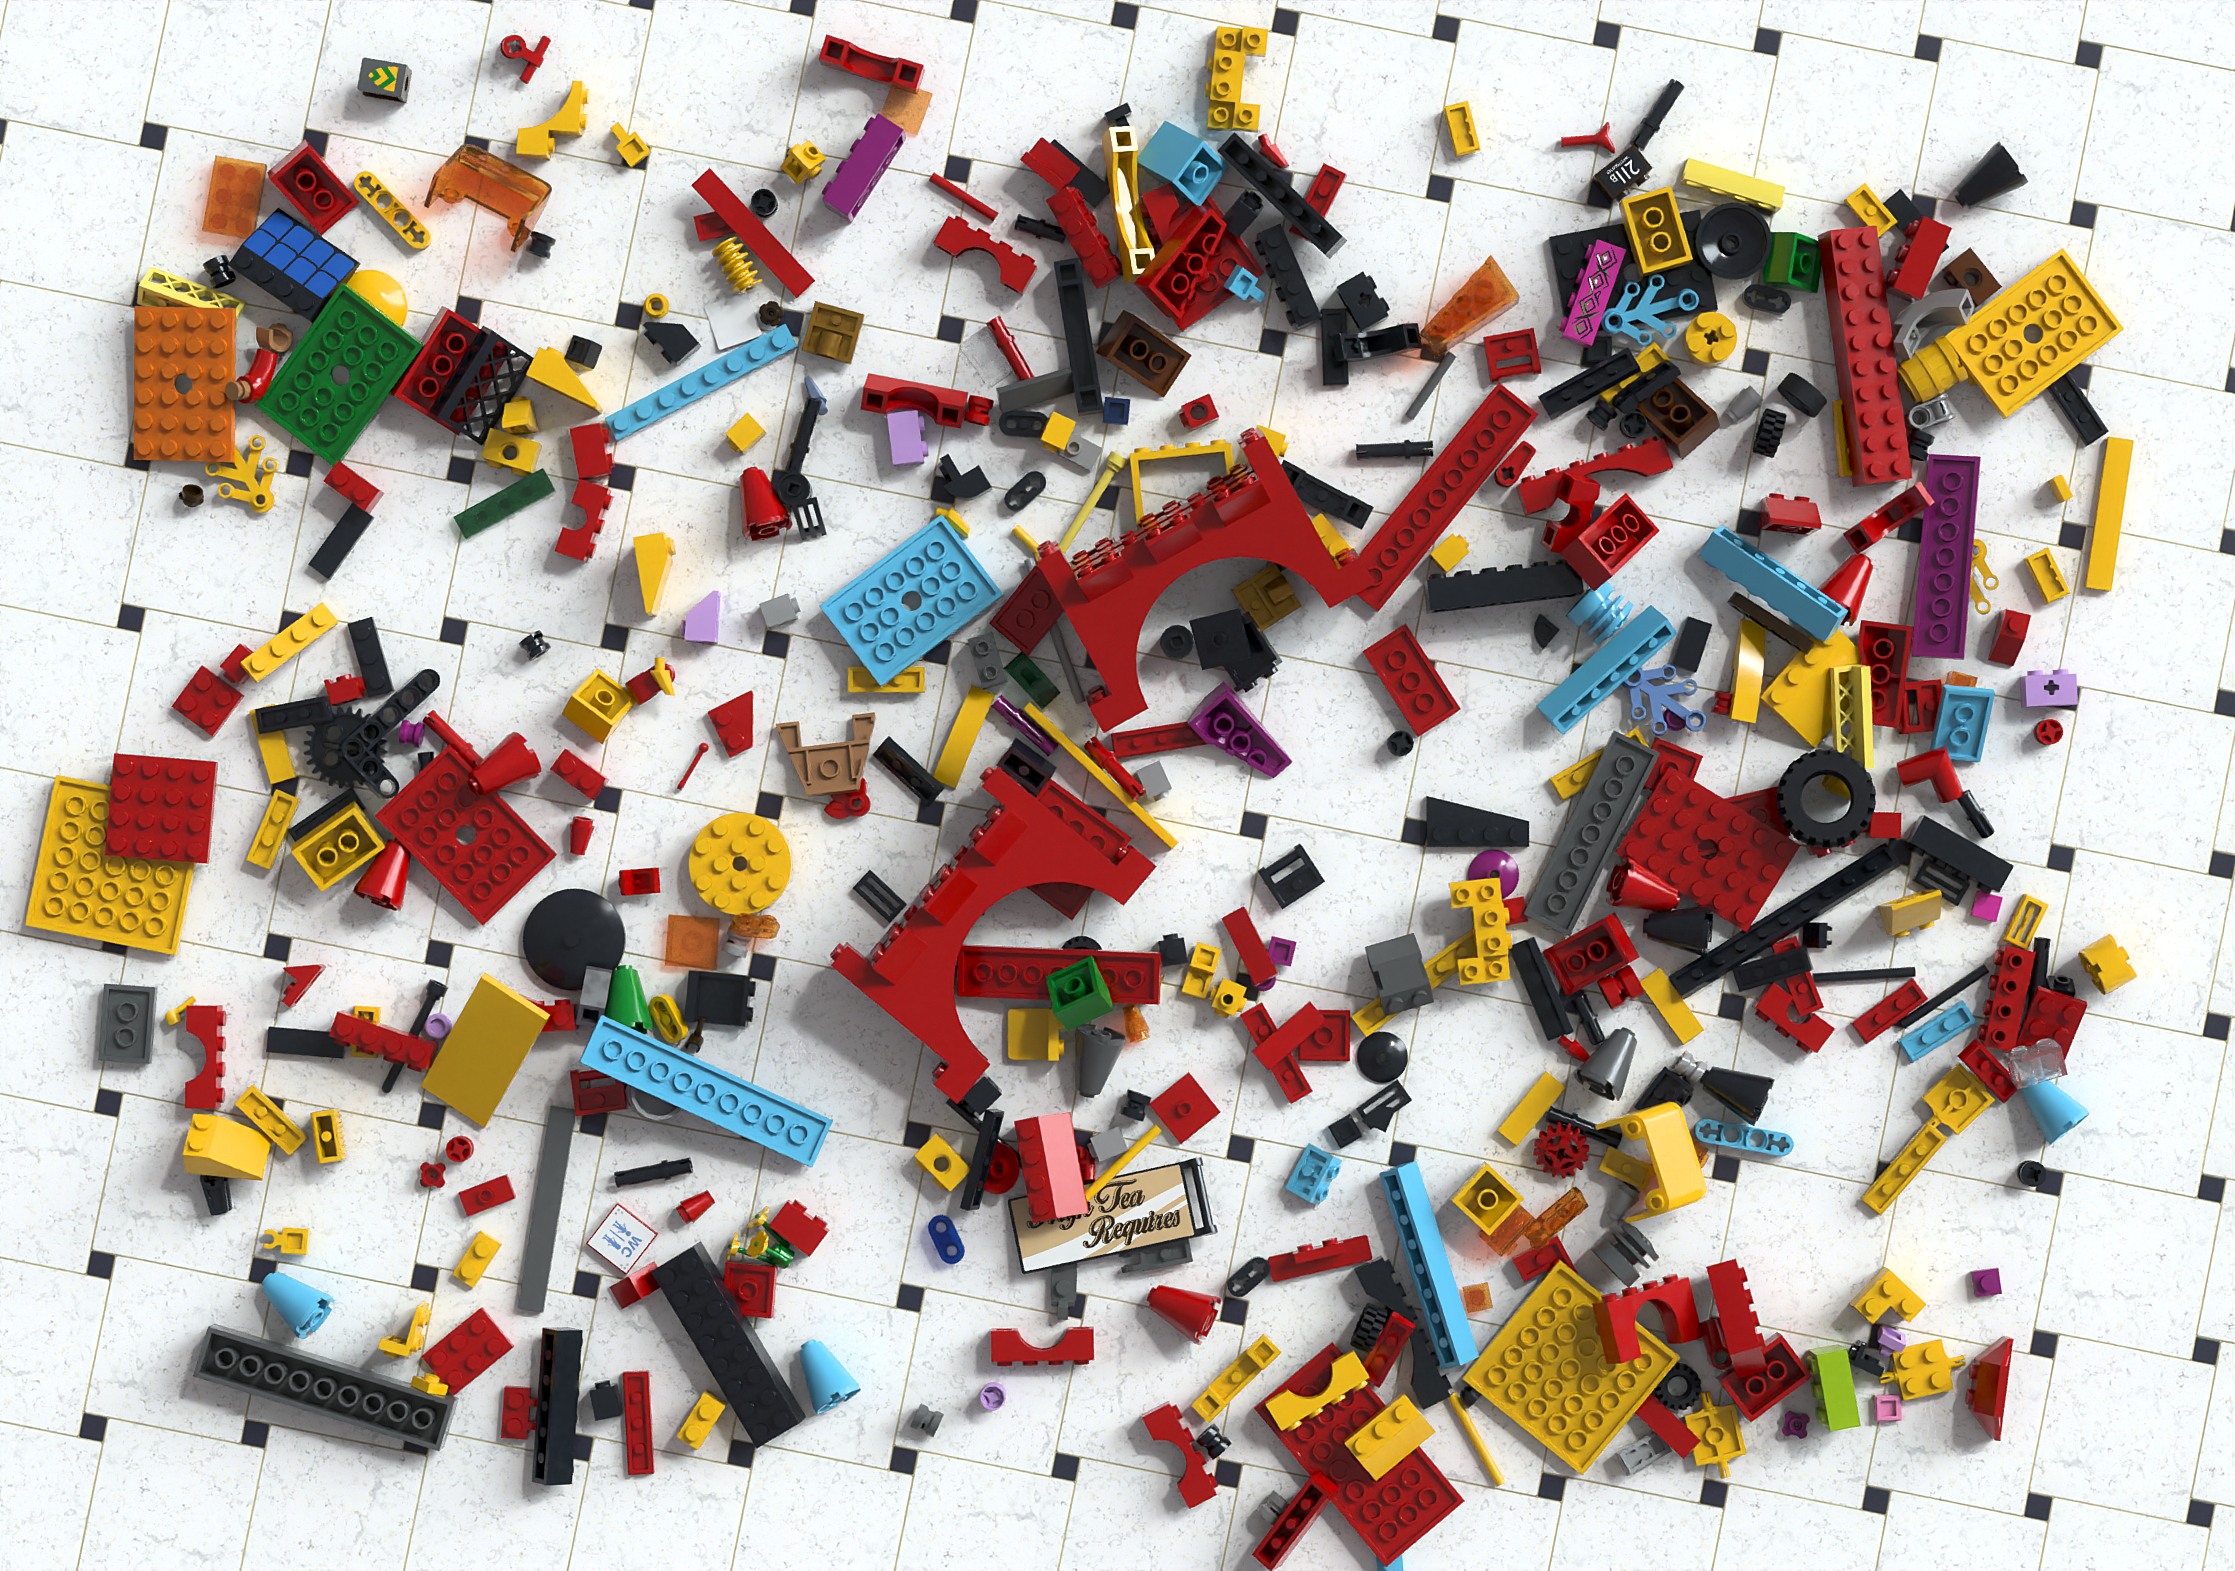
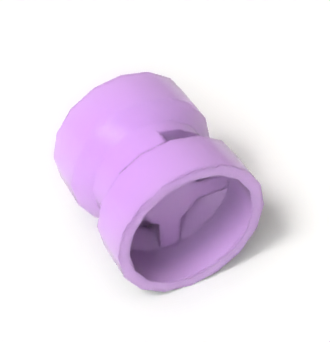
[980,1382,1006,1411]

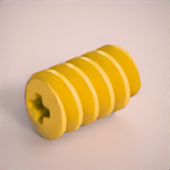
[712,236,763,294]

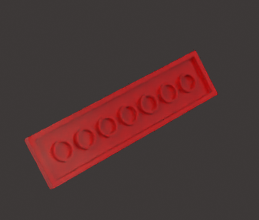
[957,944,1161,1005]

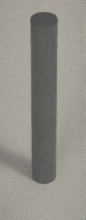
[1405,351,1456,420]

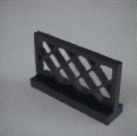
[428,326,534,445]

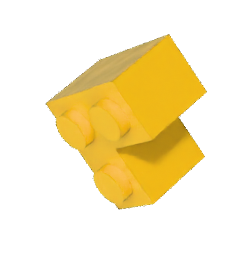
[1849,1267,1927,1324]

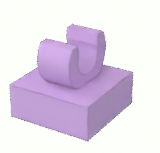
[1877,1324,1906,1358]

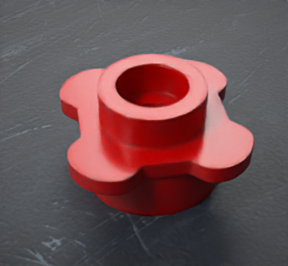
[420,1162,446,1188]

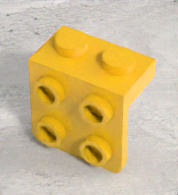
[1008,1008,1064,1061]
[378,1302,432,1358]

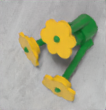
[725,1206,795,1269]

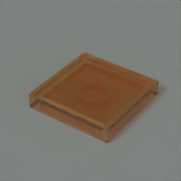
[665,914,720,969]

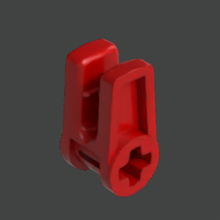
[1494,441,1536,488]

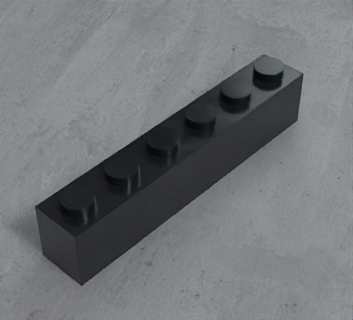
[1217,132,1347,259]
[532,1327,583,1486]

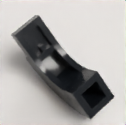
[1332,323,1422,363]

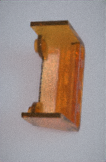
[424,144,552,253]

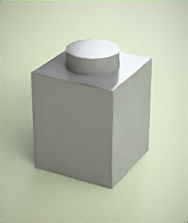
[759,593,801,629]
[1136,761,1172,802]
[1087,1125,1128,1162]

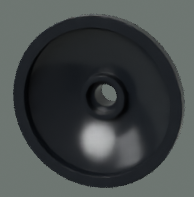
[1695,203,1772,280]

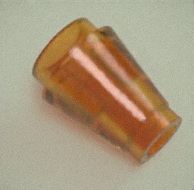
[1123,1004,1151,1043]

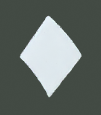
[704,292,762,350]

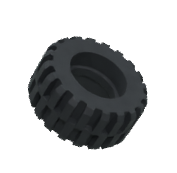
[1776,749,1876,849]

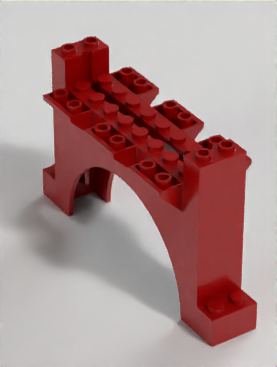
[1034,427,1375,733]
[830,765,1157,1104]

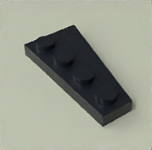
[1426,796,1529,847]

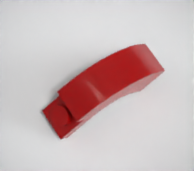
[1843,482,1934,555]

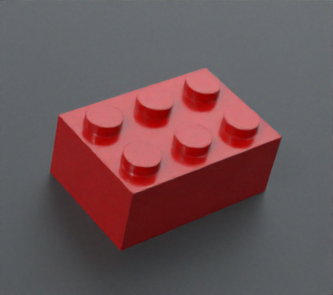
[1884,216,1952,303]
[1716,1332,1813,1422]

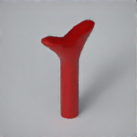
[1561,122,1615,154]

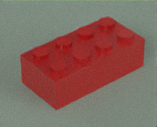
[1560,493,1660,591]

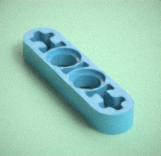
[1694,1119,1794,1156]

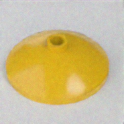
[347,270,408,327]

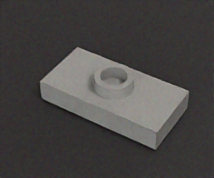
[1056,433,1103,471]
[1614,1431,1672,1476]

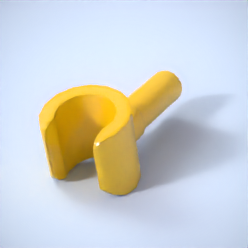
[165,996,196,1026]

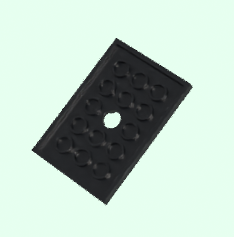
[1549,210,1718,332]

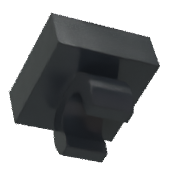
[1104,102,1132,127]
[1802,922,1832,948]

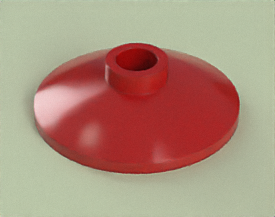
[985,1143,1020,1194]

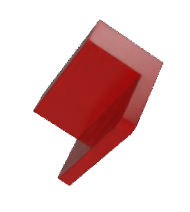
[1020,137,1080,192]

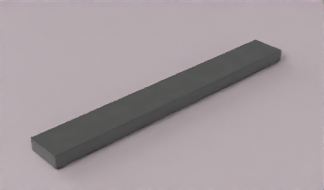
[518,1106,576,1313]

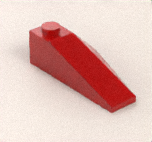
[1858,620,1914,728]

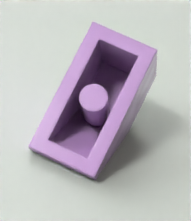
[681,591,721,643]

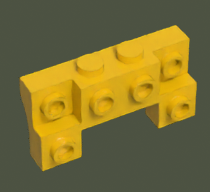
[1205,26,1268,133]
[1448,878,1512,985]

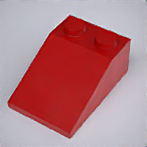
[267,139,360,235]
[1758,493,1822,535]
[1542,912,1640,996]

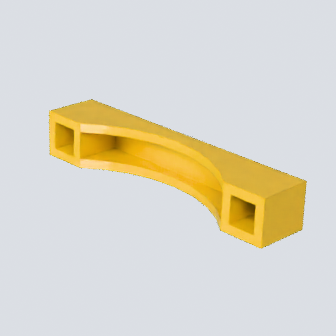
[1102,126,1155,284]

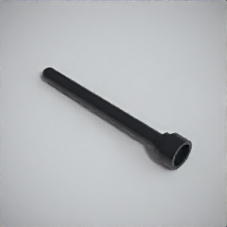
[381,979,448,1093]

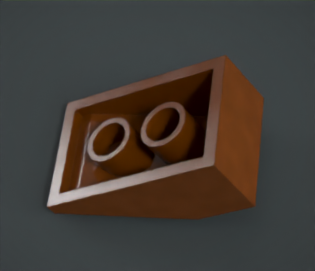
[1096,310,1192,398]
[1635,377,1720,460]

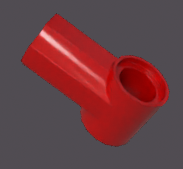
[1700,1317,1732,1370]

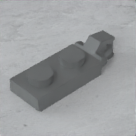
[1051,1263,1077,1320]

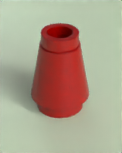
[569,816,595,855]
[676,1190,715,1225]

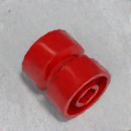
[1597,965,1644,1010]

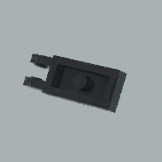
[1612,359,1681,414]

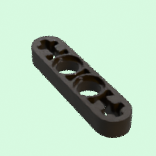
[1727,591,1815,655]

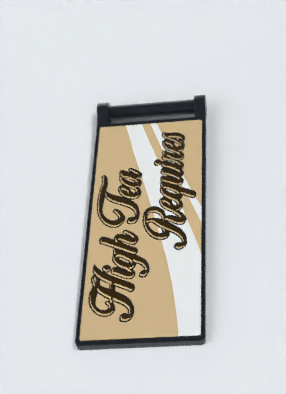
[1008,1157,1218,1275]

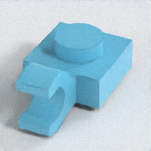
[1224,265,1266,303]

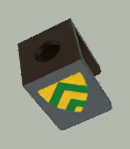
[357,57,412,103]

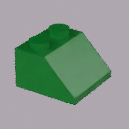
[1763,232,1822,293]
[1046,956,1113,1031]

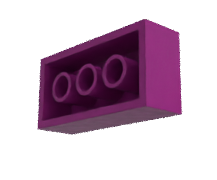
[822,113,906,223]

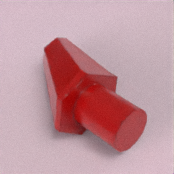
[1258,133,1289,168]
[1557,1035,1590,1062]

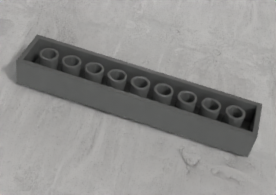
[193,1324,459,1451]

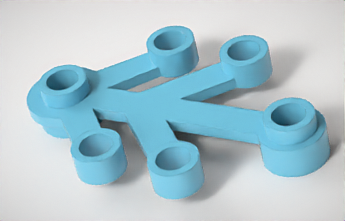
[1601,273,1699,345]

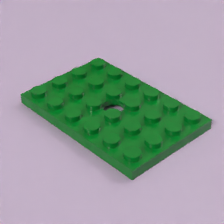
[255,283,424,467]

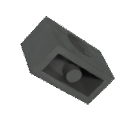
[967,632,1008,690]

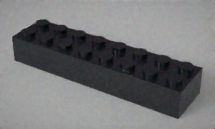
[651,1241,806,1448]

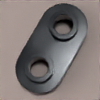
[999,410,1048,438]

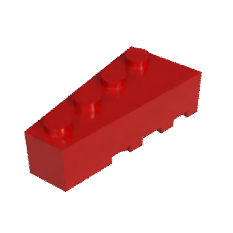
[1134,205,1227,320]

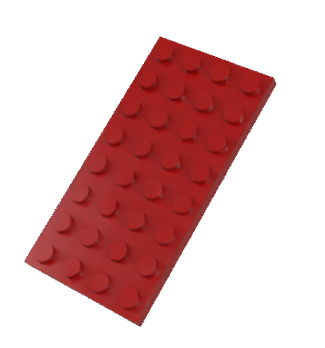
[1254,1342,1465,1567]

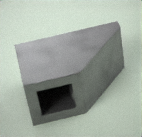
[576,966,612,1028]

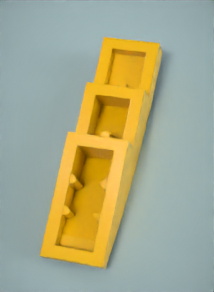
[1728,619,1766,723]

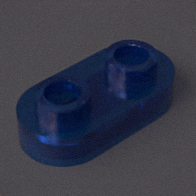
[928,1214,965,1264]

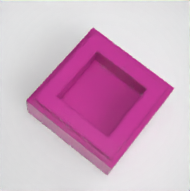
[1970,891,2003,922]

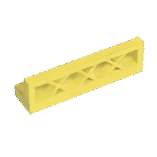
[1680,158,1786,213]
[137,267,246,332]
[1830,664,1874,769]

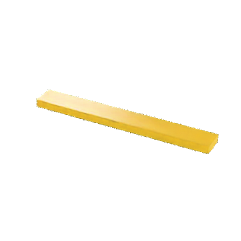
[1023,702,1179,849]

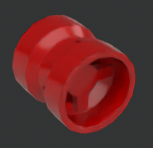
[964,395,994,426]

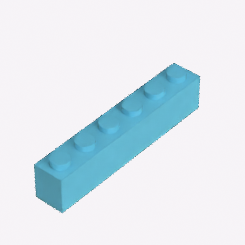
[1699,525,1848,642]
[1536,605,1677,735]

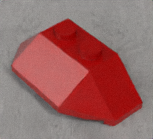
[1965,1336,2014,1441]

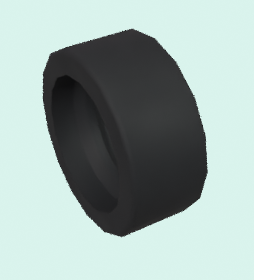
[1777,372,1827,418]

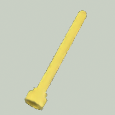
[1059,451,1129,554]

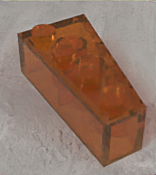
[1420,255,1520,359]

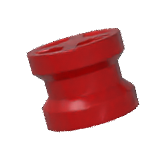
[1711,692,1733,716]
[2033,719,2063,745]
[446,1136,474,1162]

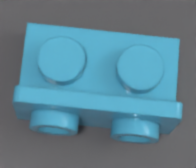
[1285,1143,1342,1205]

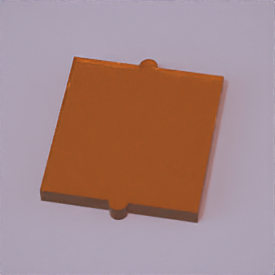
[881,87,933,136]

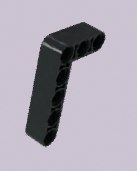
[338,669,440,799]

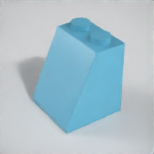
[1137,121,1229,206]

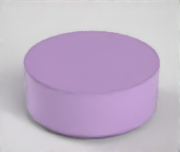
[425,1013,452,1039]

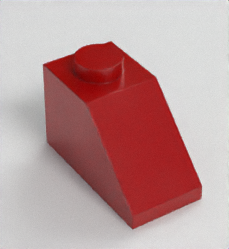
[1988,609,2031,667]

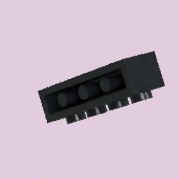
[1254,223,1322,331]
[1905,815,2014,895]

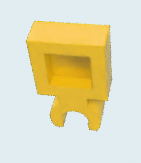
[263,1227,310,1255]

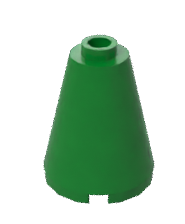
[604,965,653,1034]

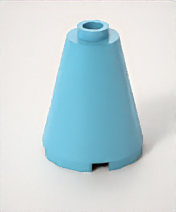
[2020,1073,2090,1145]
[262,1272,335,1339]
[799,1339,861,1414]

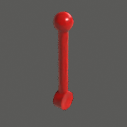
[677,743,709,791]

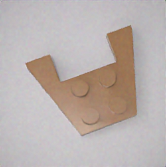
[776,712,876,797]

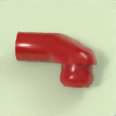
[1077,1146,1095,1183]

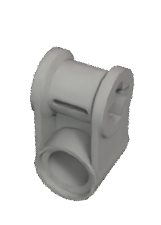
[1904,393,1956,431]

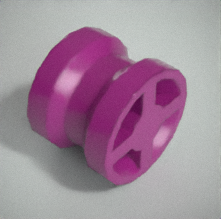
[399,720,425,748]

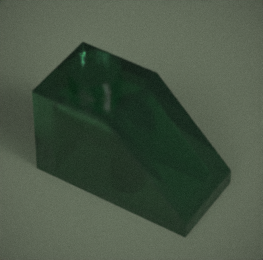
[1004,652,1061,710]

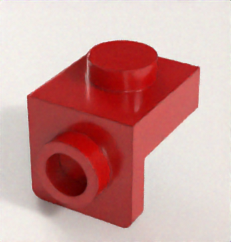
[618,867,661,896]

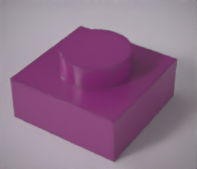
[1268,936,1297,967]
[1971,1267,2002,1297]

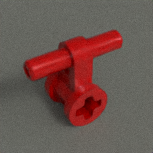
[500,35,551,84]

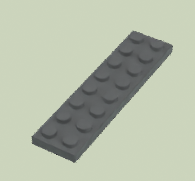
[1523,730,1660,937]

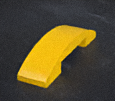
[933,685,995,789]
[1191,1334,1282,1423]

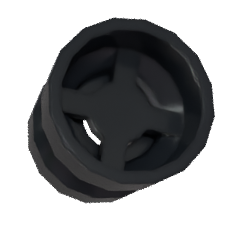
[751,189,778,218]
[203,255,237,289]
[1619,411,1647,439]
[1908,429,1935,462]
[1119,1089,1151,1122]
[1196,1424,1231,1460]

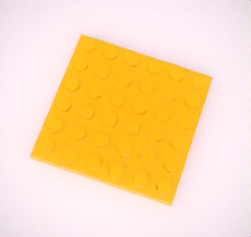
[25,775,196,955]
[1462,1259,1680,1475]

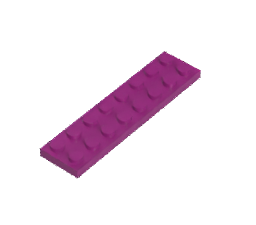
[1912,454,1981,660]

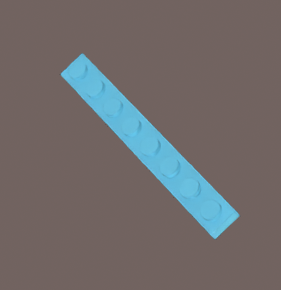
[605,324,798,441]

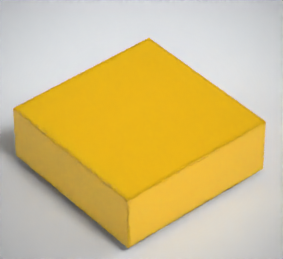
[2048,475,2073,503]

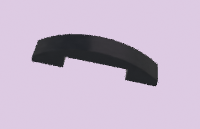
[1281,460,1374,530]

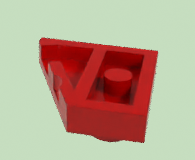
[707,690,754,758]

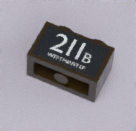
[1591,144,1653,203]

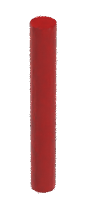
[929,172,999,221]

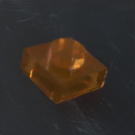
[1462,1282,1493,1313]

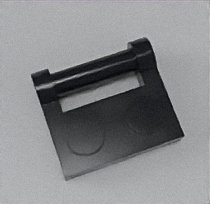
[1257,843,1325,909]

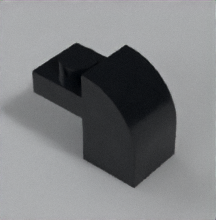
[939,454,993,501]

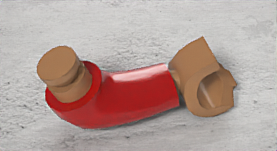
[225,323,293,404]

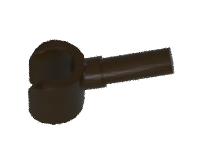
[685,1016,706,1053]

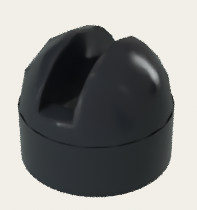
[1460,1386,1482,1409]

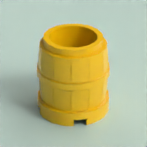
[1897,335,1969,403]

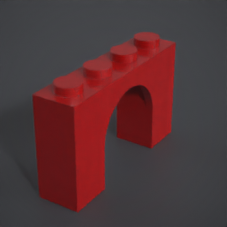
[1592,1274,1703,1364]

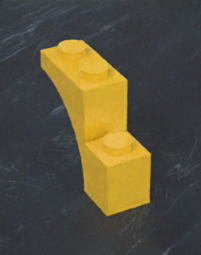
[516,81,589,160]

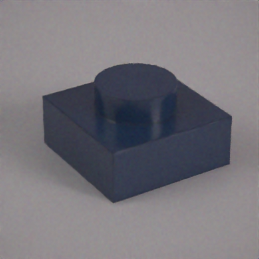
[1103,397,1130,426]

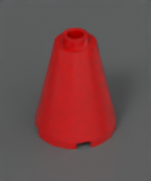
[739,467,793,541]
[1817,553,1873,626]
[467,732,541,795]
[353,837,412,911]
[1606,856,1680,912]
[1147,1285,1221,1345]

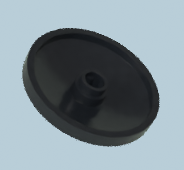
[523,888,626,991]

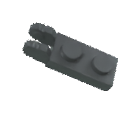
[1119,1239,1193,1273]

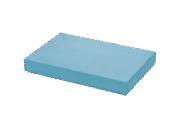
[1929,685,1995,762]

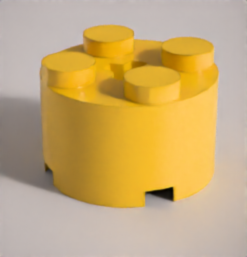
[1683,312,1737,367]
[2078,934,2137,995]

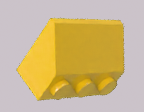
[1343,1392,1436,1481]

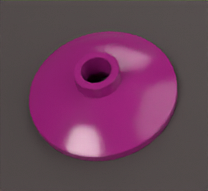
[1468,850,1519,899]

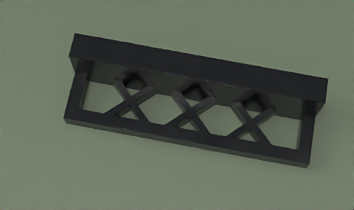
[1509,937,1574,1041]

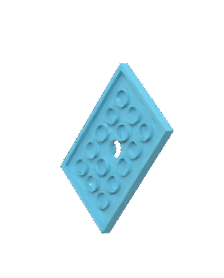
[819,514,1004,688]

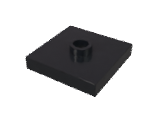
[1189,608,1252,670]

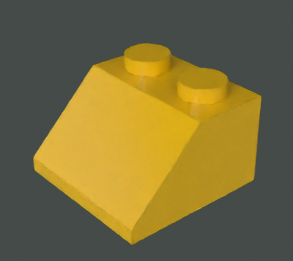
[562,668,636,744]
[1449,1161,1524,1236]

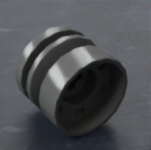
[1591,1219,1660,1288]

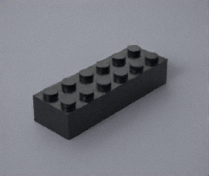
[1423,559,1584,614]

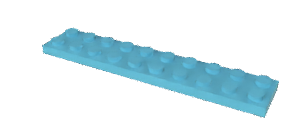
[579,1015,833,1167]

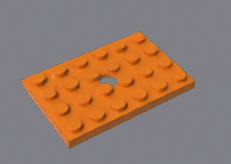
[134,306,236,462]

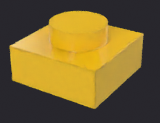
[410,1373,448,1395]

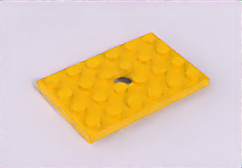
[1943,248,2124,420]

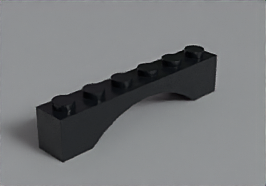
[1054,258,1104,416]
[1354,1256,1452,1410]

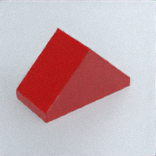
[610,1261,660,1309]

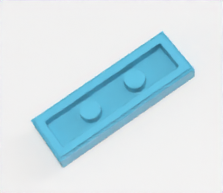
[1897,1000,1976,1063]

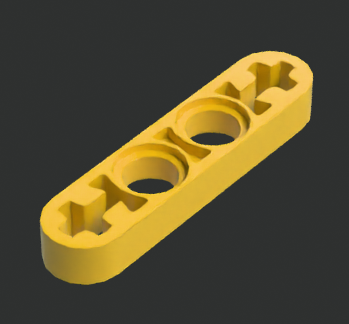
[354,171,432,250]

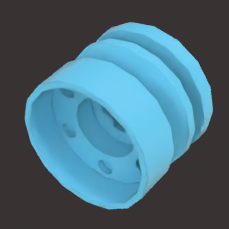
[1566,581,1634,645]

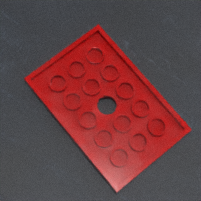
[375,744,557,925]
[1615,765,1801,933]

